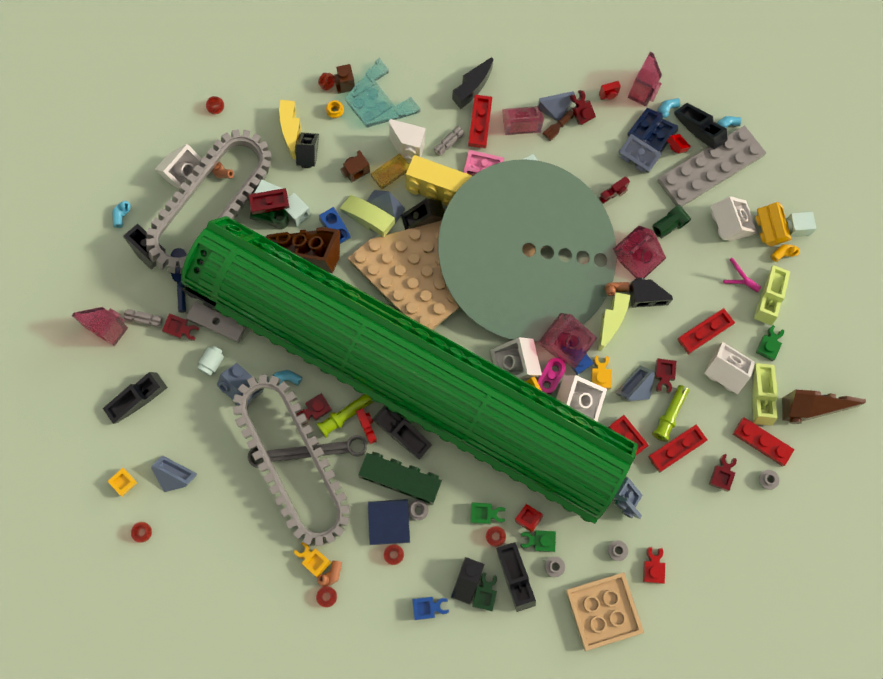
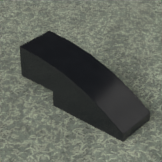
[452,57,494,109]
[674,103,728,150]
[102,372,168,424]
[372,405,432,460]
[496,542,536,612]

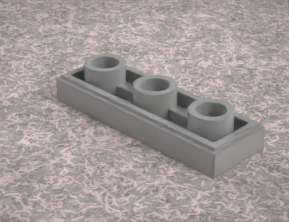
[186,302,247,343]

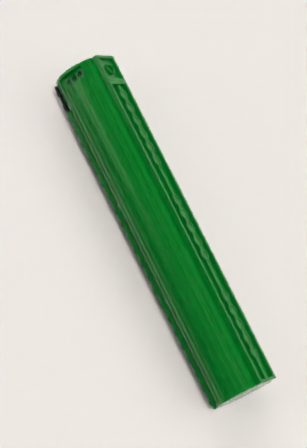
[181,216,638,524]

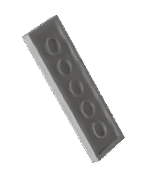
[657,125,766,207]

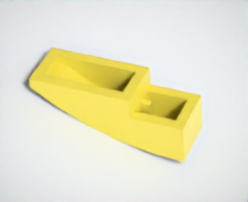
[279,100,301,159]

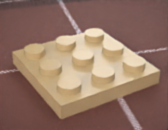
[565,572,644,651]

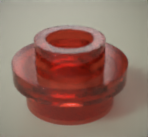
[318,73,335,91]
[206,96,224,114]
[131,522,152,543]
[486,526,506,547]
[384,544,404,565]
[316,586,337,607]

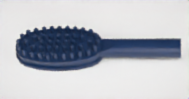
[171,248,187,313]

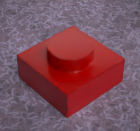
[599,81,621,100]
[666,134,691,154]
[515,504,543,532]

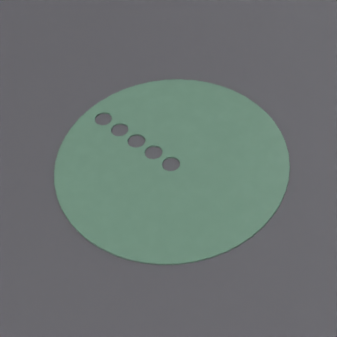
[438,159,617,342]

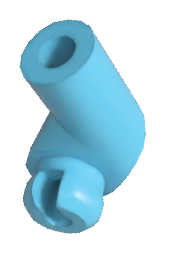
[658,98,680,118]
[717,116,741,129]
[112,201,131,228]
[273,370,302,386]

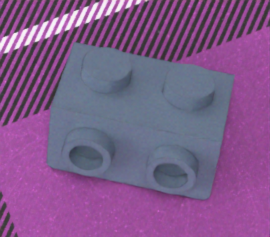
[619,134,662,173]
[217,363,264,407]
[613,477,643,519]

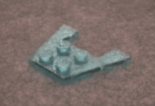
[345,58,420,128]

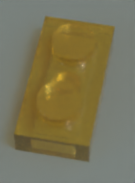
[370,153,409,190]

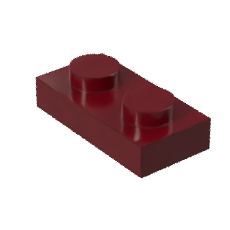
[249,188,290,215]

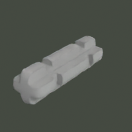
[434,126,464,156]
[124,309,163,327]

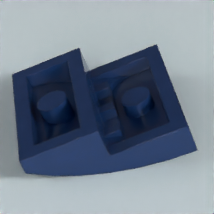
[628,108,678,153]
[368,499,410,545]

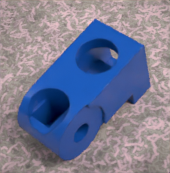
[319,207,351,244]

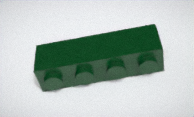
[358,452,442,505]

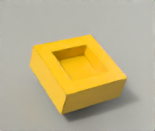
[107,468,138,497]

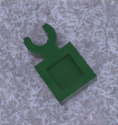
[472,573,497,612]

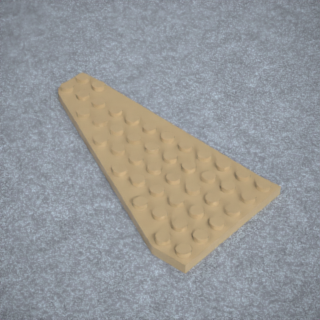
[348,220,546,330]

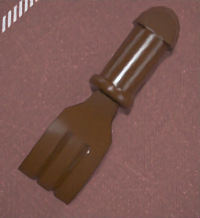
[543,110,574,141]

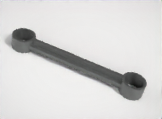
[248,435,367,468]

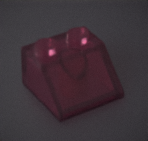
[628,52,662,107]
[613,226,666,278]
[72,307,128,346]
[539,313,597,368]

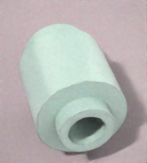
[197,346,224,376]

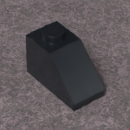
[296,132,319,168]
[401,198,445,230]
[123,223,166,270]
[629,278,673,308]
[451,557,485,604]

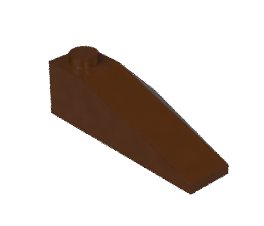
[266,227,340,273]
[782,389,866,424]

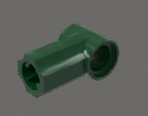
[652,205,691,239]
[250,209,289,229]

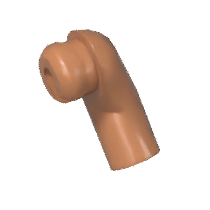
[212,162,234,178]
[604,282,629,296]
[317,560,342,587]

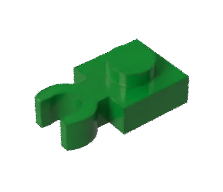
[756,325,784,361]
[470,502,506,525]
[521,530,556,552]

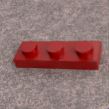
[468,95,492,148]
[677,308,735,355]
[733,417,795,467]
[648,424,708,473]

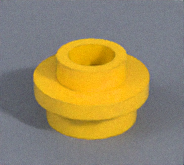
[326,100,344,118]

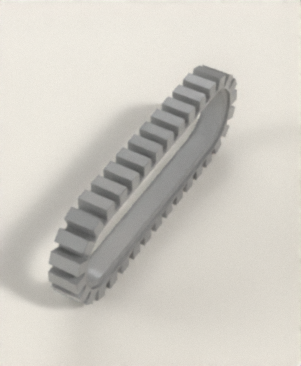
[146,129,271,274]
[233,375,350,546]

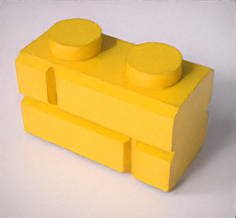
[755,202,792,247]

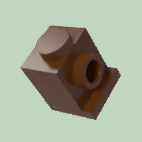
[334,64,355,94]
[340,150,370,183]

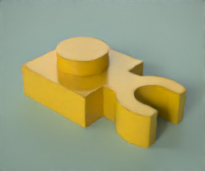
[591,355,612,390]
[294,542,331,578]

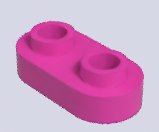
[538,358,566,395]

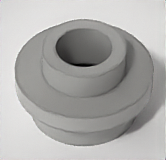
[759,470,779,490]
[408,500,428,520]
[608,540,628,561]
[545,557,565,577]

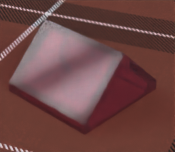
[502,106,544,135]

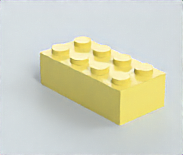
[406,155,472,206]

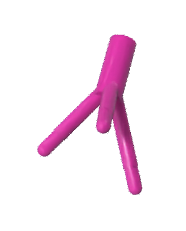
[723,258,761,292]

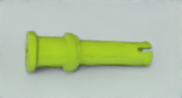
[652,385,690,442]
[316,393,373,438]

